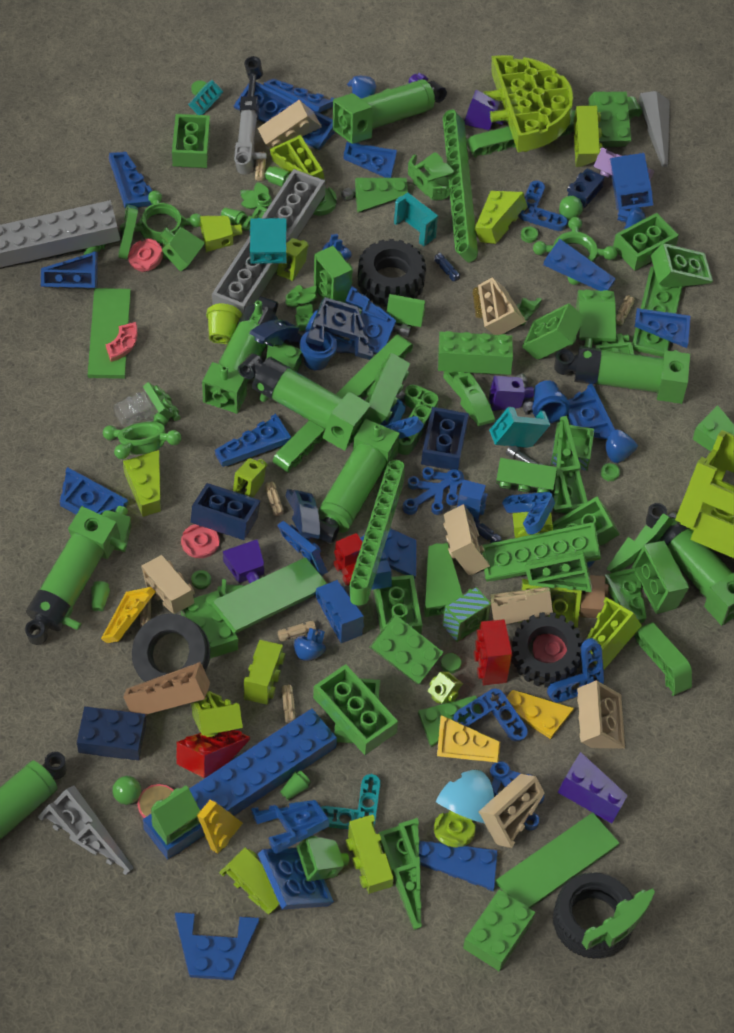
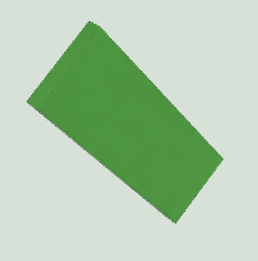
[632,267,683,357]
[88,288,131,379]
[482,522,601,581]
[212,557,327,634]
[495,813,619,908]

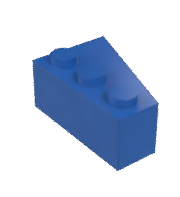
[41,251,98,288]
[316,580,364,643]

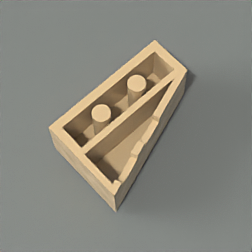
[258,100,321,148]
[478,277,526,335]
[443,504,489,575]
[141,555,195,614]
[490,587,553,624]
[479,774,545,848]

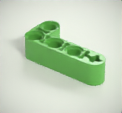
[398,385,438,455]
[634,622,692,696]

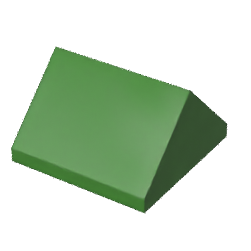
[387,294,425,327]

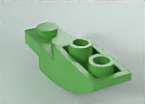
[443,371,495,426]
[582,888,655,950]

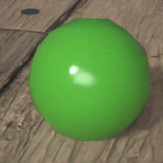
[559,196,583,220]
[112,776,141,805]

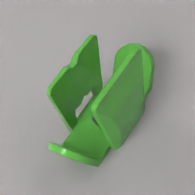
[408,153,454,200]

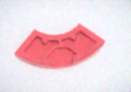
[106,322,138,362]

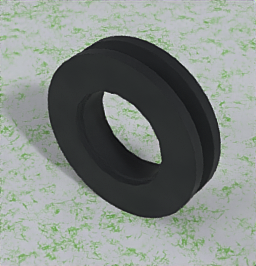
[132,614,210,682]

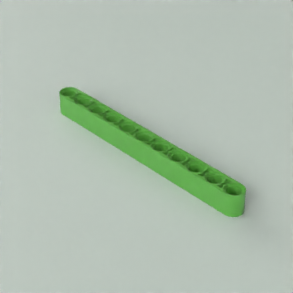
[467,96,642,157]
[443,109,478,262]
[273,335,413,473]
[350,460,404,605]

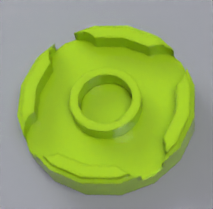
[434,811,476,847]

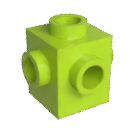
[427,672,463,704]

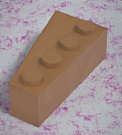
[123,662,210,716]

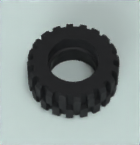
[357,239,426,307]

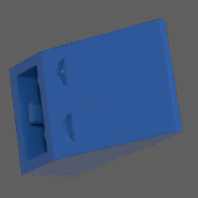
[610,153,653,210]

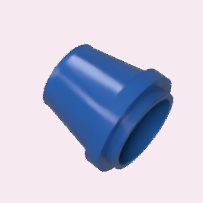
[300,331,337,371]
[532,380,570,423]

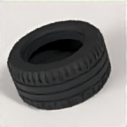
[553,872,634,959]

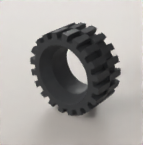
[512,612,583,688]

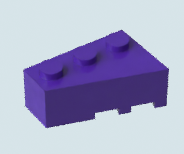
[557,752,628,823]

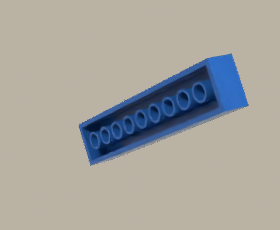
[143,708,337,860]

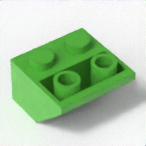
[151,785,200,845]

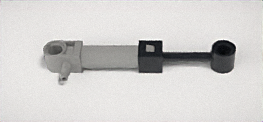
[234,56,267,174]

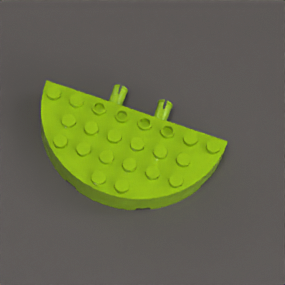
[484,55,573,152]

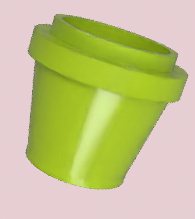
[206,303,242,344]

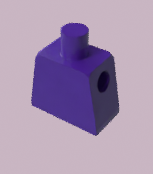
[464,90,504,130]
[489,376,534,411]
[223,539,264,584]

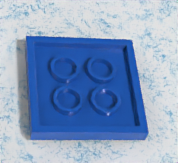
[258,848,334,910]

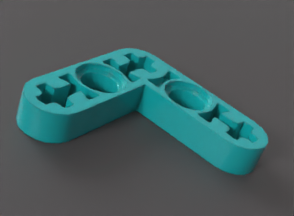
[321,774,380,830]

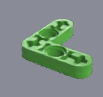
[118,205,138,260]

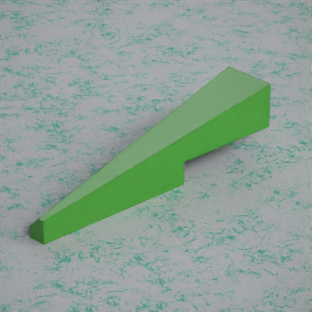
[553,416,588,514]
[378,818,421,930]

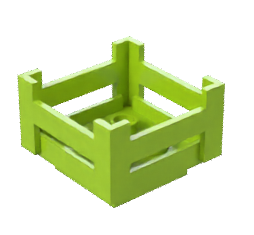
[675,430,734,558]

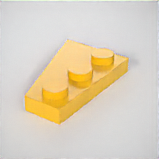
[101,587,156,643]
[501,690,574,739]
[437,715,501,762]
[197,800,243,854]

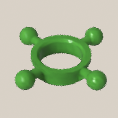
[120,190,201,259]
[533,217,617,285]
[103,412,181,459]

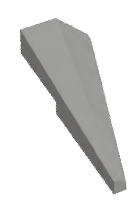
[639,91,670,168]
[38,786,134,875]

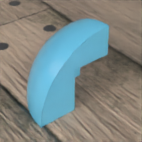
[436,770,494,824]

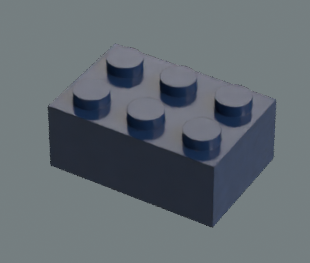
[421,407,469,470]
[190,483,260,540]
[77,706,146,761]

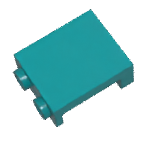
[394,192,438,247]
[250,218,287,264]
[489,407,550,448]

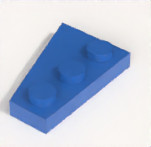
[343,142,397,178]
[634,308,691,348]
[277,521,328,576]

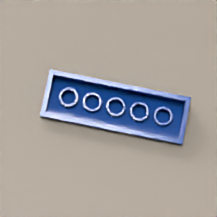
[234,82,335,150]

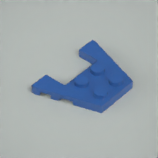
[333,286,396,354]
[251,800,329,854]
[175,912,259,980]

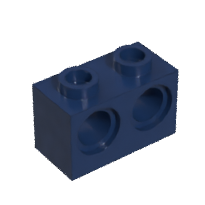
[567,168,605,208]

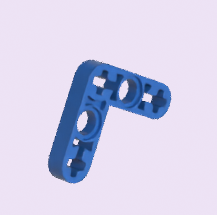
[518,180,567,231]
[380,399,424,439]
[502,492,555,534]
[547,638,604,703]
[452,688,527,742]

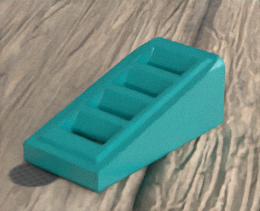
[188,80,223,115]

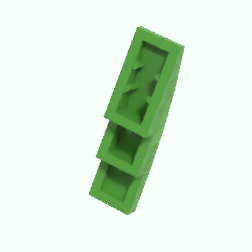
[606,513,674,573]

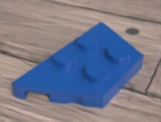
[567,384,615,439]
[60,467,129,515]
[360,528,416,579]

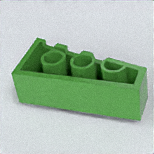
[365,352,410,425]

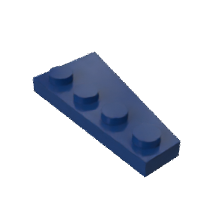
[264,79,335,113]
[109,152,153,208]
[543,239,616,291]
[215,413,291,467]
[419,841,497,891]

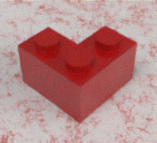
[334,533,363,586]

